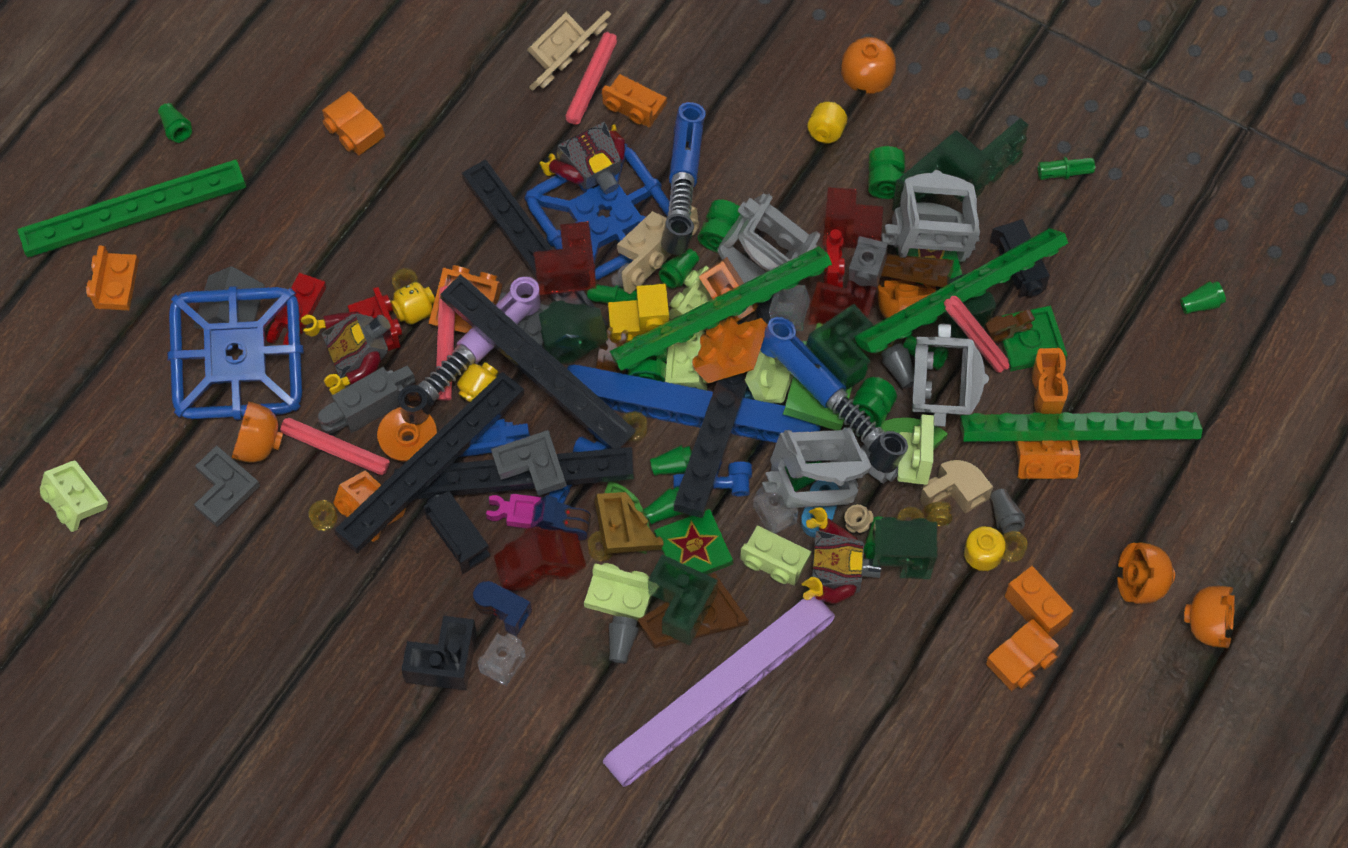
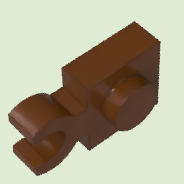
[984,309,1035,343]
[596,327,628,374]

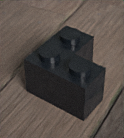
[401,616,477,691]

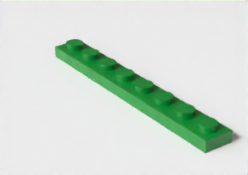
[17,159,246,258]
[854,228,1068,353]
[609,246,832,371]
[960,411,1203,442]

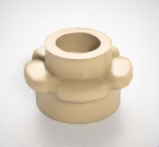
[844,504,874,533]

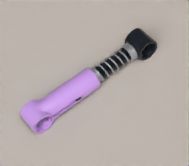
[398,277,541,425]

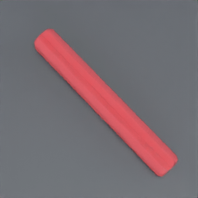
[566,32,617,125]
[436,286,455,401]
[944,296,1010,373]
[280,418,390,475]

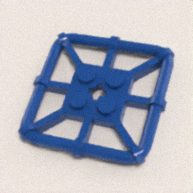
[525,144,670,284]
[167,286,304,420]

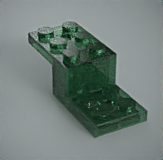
[892,118,1029,211]

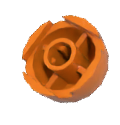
[841,37,896,94]
[878,278,936,319]
[232,401,283,463]
[1117,542,1175,604]
[1184,586,1235,648]

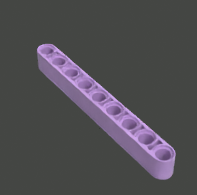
[603,597,835,787]

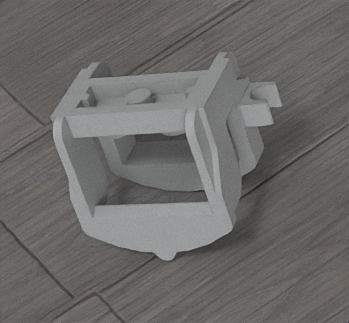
[881,170,980,262]
[718,193,820,283]
[912,324,989,427]
[762,427,871,508]

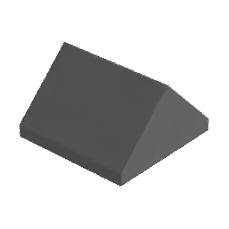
[194,266,265,330]

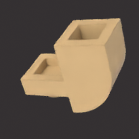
[920,460,993,514]

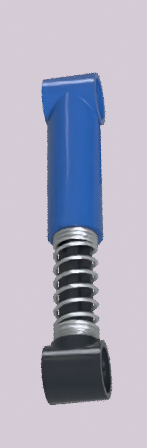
[661,102,706,255]
[760,317,908,473]

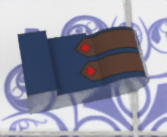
[531,495,591,541]
[473,581,532,637]

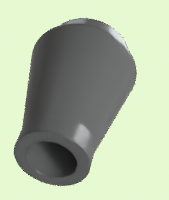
[881,343,914,389]
[990,489,1025,535]
[609,616,639,664]

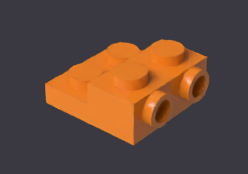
[428,265,503,334]
[693,318,767,383]

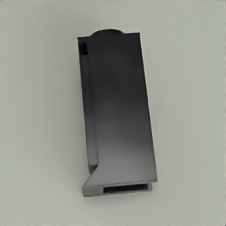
[990,219,1050,298]
[423,490,491,575]

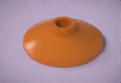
[377,406,437,462]

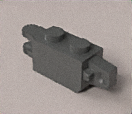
[318,365,415,434]

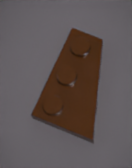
[881,254,954,287]
[638,573,749,648]

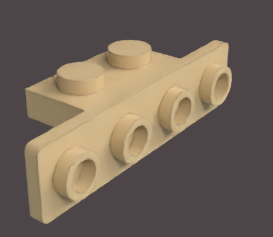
[527,10,611,91]
[617,206,699,294]

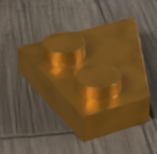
[594,492,664,554]

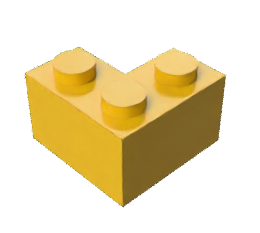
[608,284,669,343]

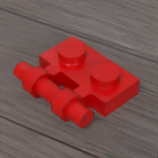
[824,229,845,301]

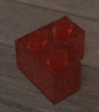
[822,187,883,249]
[534,221,596,295]
[808,277,881,335]
[494,527,586,591]

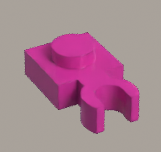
[486,494,541,529]

